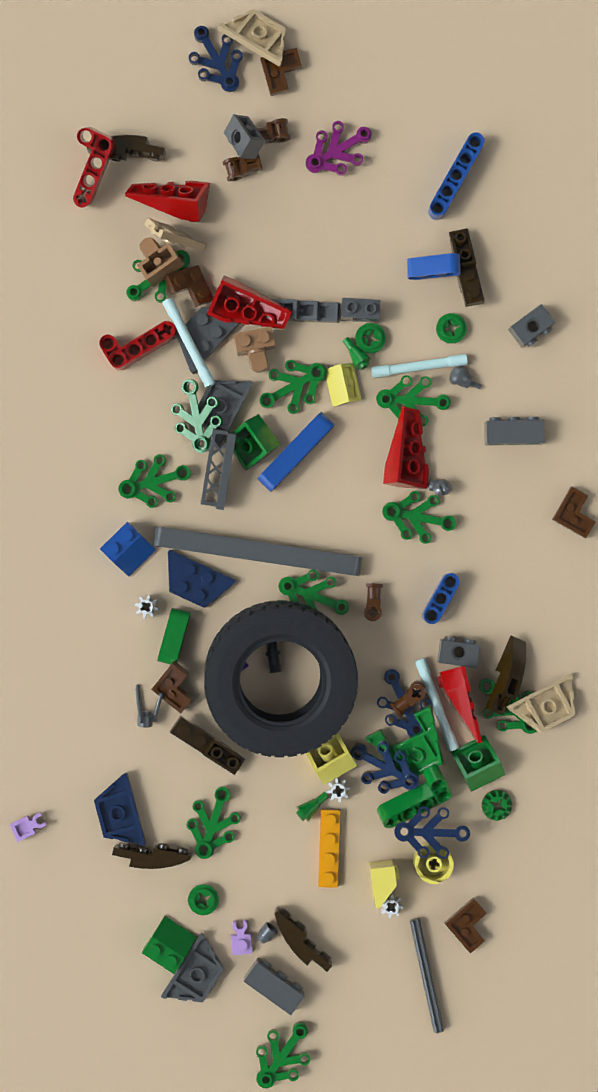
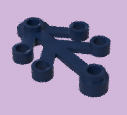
[189,26,243,92]
[377,669,432,737]
[351,740,420,794]
[394,807,470,859]

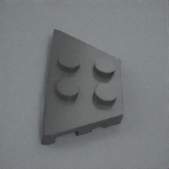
[176,307,240,374]
[198,380,254,447]
[161,932,224,1003]

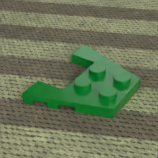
[365,705,444,780]

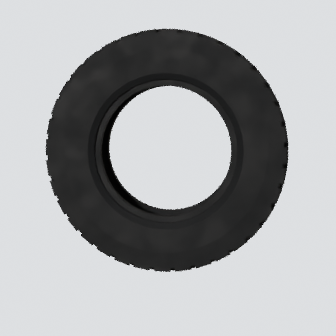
[204,600,358,758]

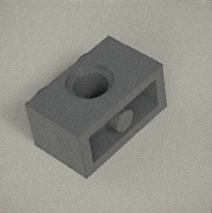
[224,114,265,159]
[340,298,381,323]
[508,304,555,348]
[437,636,480,668]

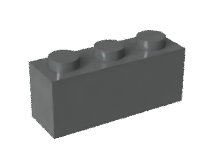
[484,417,545,446]
[243,958,304,1015]

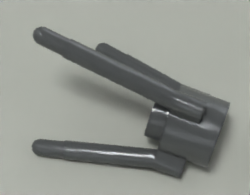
[135,684,163,728]

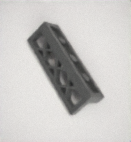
[200,429,236,510]

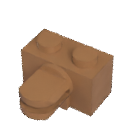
[137,237,185,287]
[234,327,275,373]

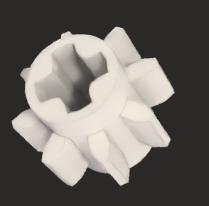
[135,595,159,619]
[326,778,350,802]
[381,893,403,918]

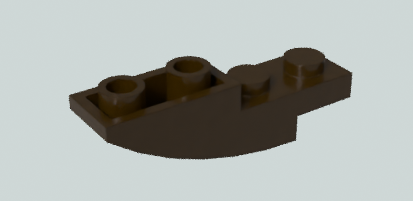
[87,135,166,162]
[449,228,485,307]
[485,635,526,716]
[170,715,245,775]
[112,842,192,869]
[274,907,332,972]

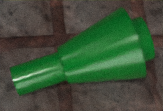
[343,337,371,370]
[296,792,329,822]

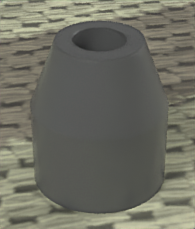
[257,922,278,944]

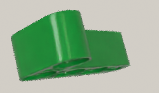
[377,765,452,828]

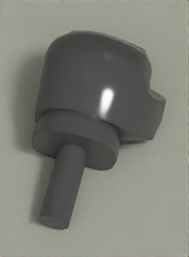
[449,366,482,389]
[428,479,452,496]

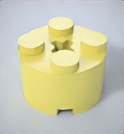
[413,842,454,884]

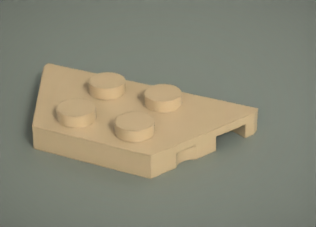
[218,9,286,67]
[144,218,207,251]
[507,673,575,733]

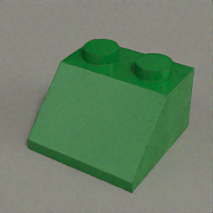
[224,414,281,471]
[451,735,506,792]
[142,916,197,974]

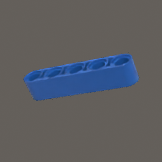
[428,132,484,220]
[257,411,335,492]

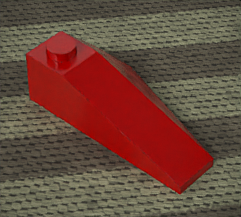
[125,181,210,222]
[207,275,292,329]
[383,406,429,489]
[437,666,482,743]

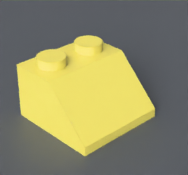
[306,733,357,785]
[369,860,400,908]

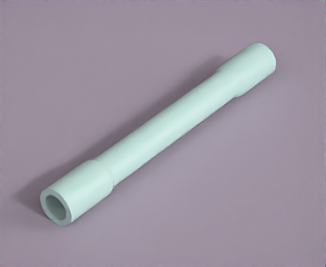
[163,298,216,388]
[371,354,467,378]
[415,658,459,752]

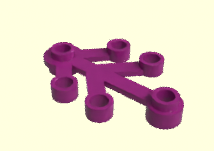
[306,121,372,176]

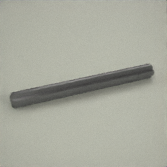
[410,918,444,1033]

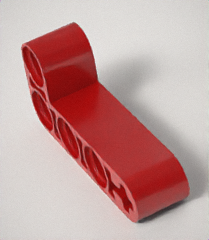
[73,127,115,208]
[99,321,177,370]

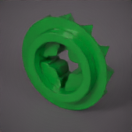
[436,313,467,344]
[355,323,386,354]
[481,790,513,821]
[188,884,219,916]

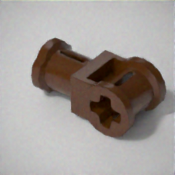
[257,118,291,143]
[222,154,263,182]
[364,583,383,621]
[390,681,427,717]

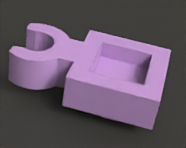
[10,812,47,842]
[231,919,252,955]

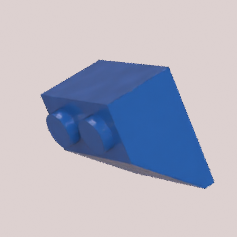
[100,522,156,576]

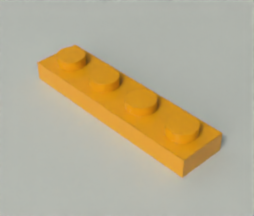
[318,809,340,888]

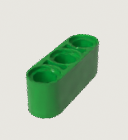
[157,608,191,665]

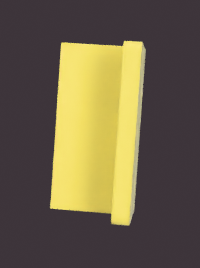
[326,363,362,406]

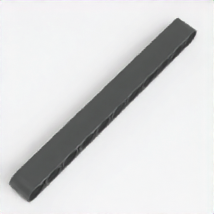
[153,527,362,576]

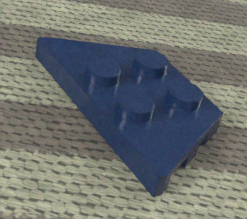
[168,550,236,608]
[94,772,146,846]

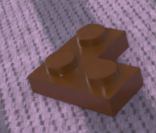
[260,48,302,96]
[164,265,213,307]
[552,486,595,539]
[151,660,193,714]
[444,897,487,953]

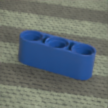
[407,253,461,280]
[422,573,460,624]

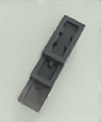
[271,299,340,323]

